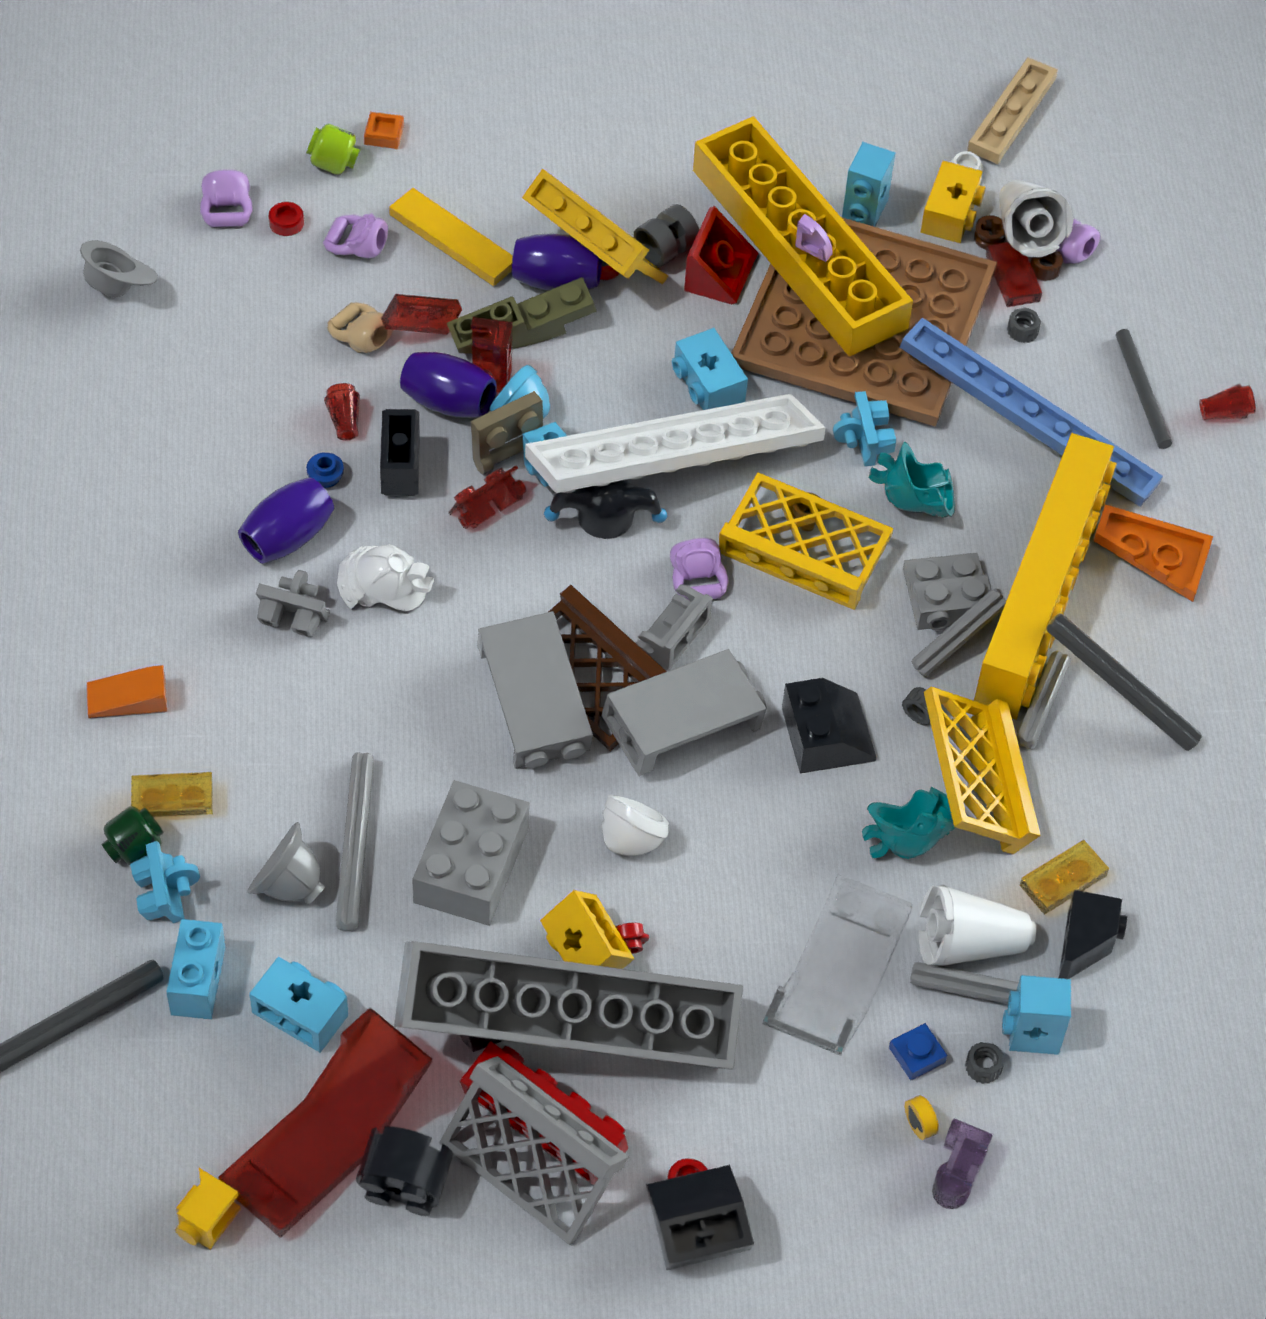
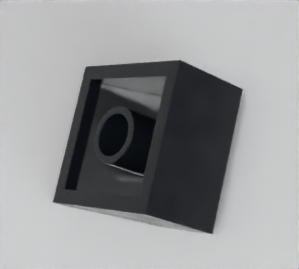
[782,678,876,774]

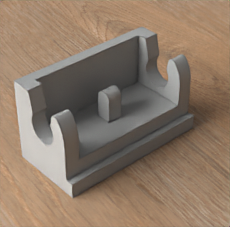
[636,584,712,671]

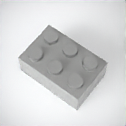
[412,780,529,926]

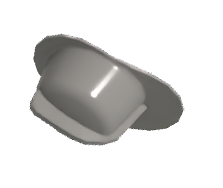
[80,240,158,298]

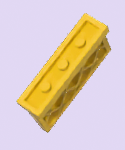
[522,169,669,285]
[719,472,894,610]
[924,686,1041,854]

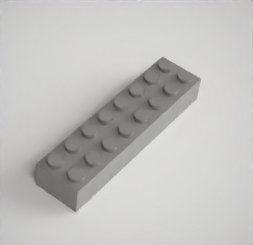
[394,941,743,1069]

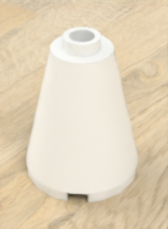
[999,180,1074,257]
[918,885,1036,967]

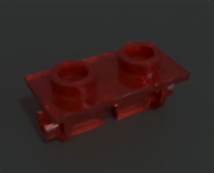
[448,465,527,529]

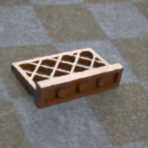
[548,584,667,751]

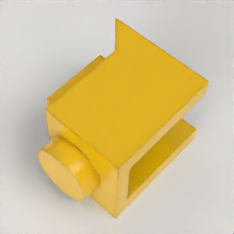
[175,1168,241,1249]

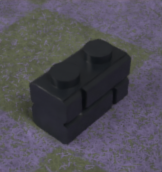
[380,409,420,496]

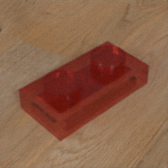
[985,242,1042,307]
[381,294,462,335]

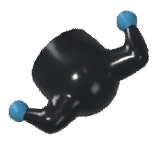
[544,479,668,539]

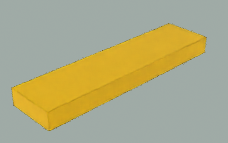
[389,188,513,286]

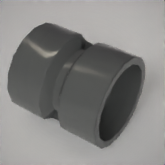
[634,204,699,268]

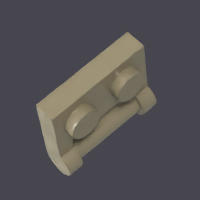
[471,391,543,474]

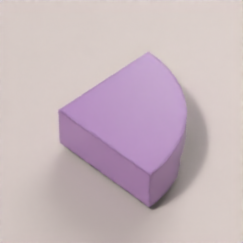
[795,214,833,262]

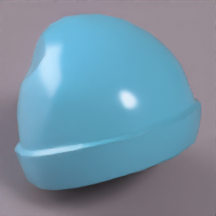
[490,365,550,419]

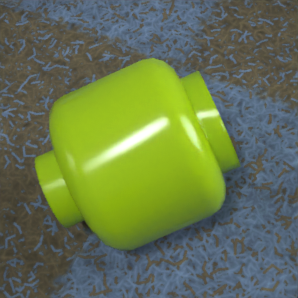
[306,124,360,175]

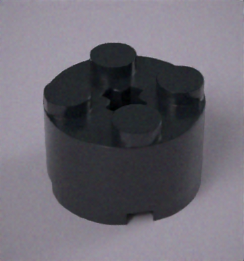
[356,1126,453,1216]

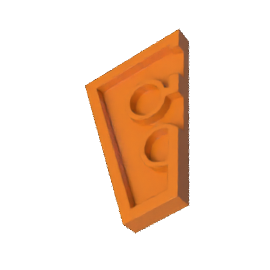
[1094,504,1213,602]

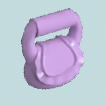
[200,170,252,227]
[323,213,388,258]
[1057,219,1100,264]
[670,538,729,600]

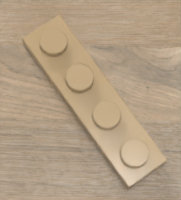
[967,57,1058,164]

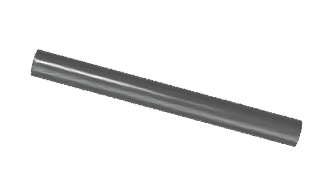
[1116,329,1172,449]

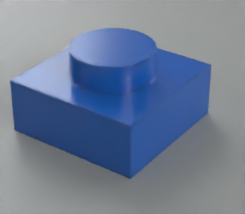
[889,1023,948,1081]

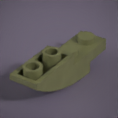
[447,277,597,354]

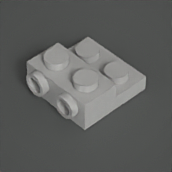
[903,553,992,630]

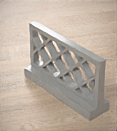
[439,1056,629,1245]

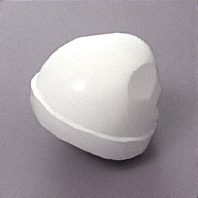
[601,794,669,856]

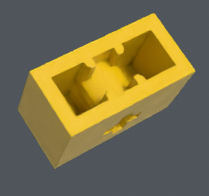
[920,161,986,243]
[540,890,634,969]

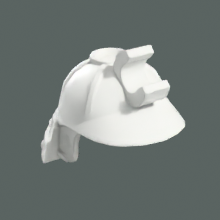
[337,544,434,611]

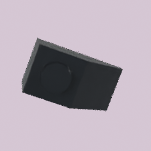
[1058,890,1127,979]

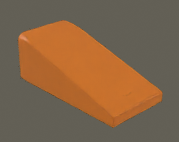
[87,665,167,718]

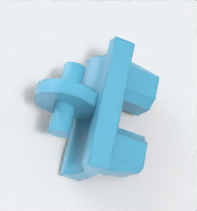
[833,391,896,467]
[130,841,200,923]

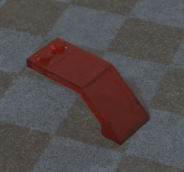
[219,1007,432,1238]

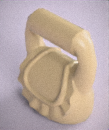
[327,302,394,353]

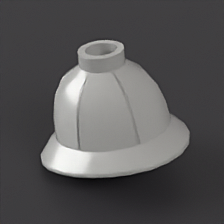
[247,822,325,904]

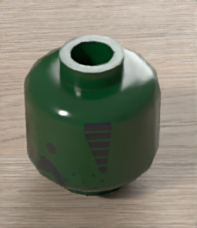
[101,806,164,865]

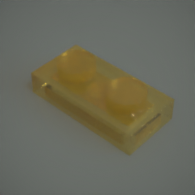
[131,772,213,817]
[1019,840,1109,915]

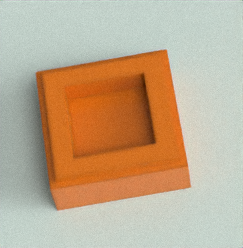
[364,112,404,149]

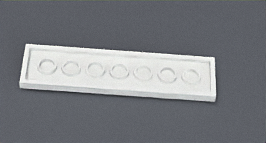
[525,394,825,493]

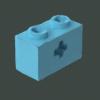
[842,142,896,227]
[672,328,748,410]
[166,919,226,1020]
[249,956,349,1053]
[1002,975,1071,1055]

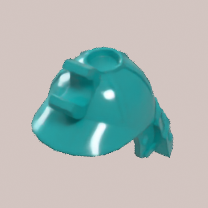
[868,442,955,517]
[862,787,956,859]

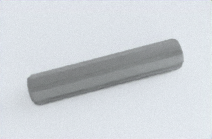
[911,590,1006,676]
[1016,651,1071,749]
[910,962,1019,1004]

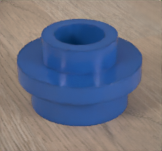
[306,452,344,488]

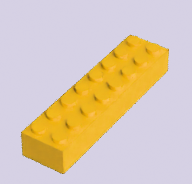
[693,116,913,357]
[974,433,1117,720]

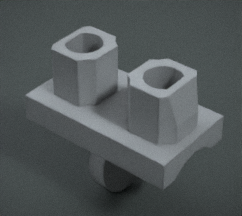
[256,570,330,637]

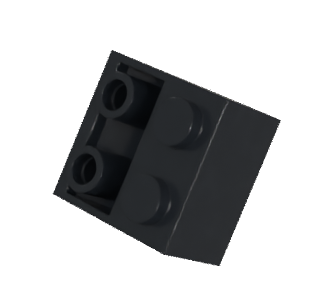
[646,1165,754,1270]

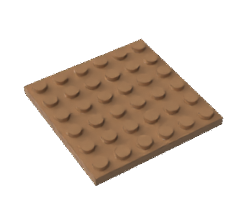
[731,217,997,427]

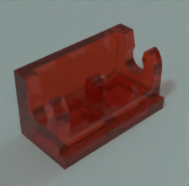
[471,317,513,393]

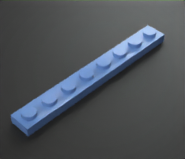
[900,318,1163,507]

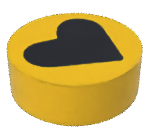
[904,1095,939,1140]

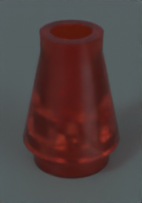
[324,383,360,440]
[1199,383,1256,421]

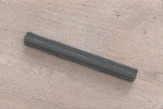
[1046,613,1202,751]
[0,960,164,1072]

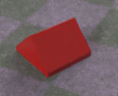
[684,206,758,305]

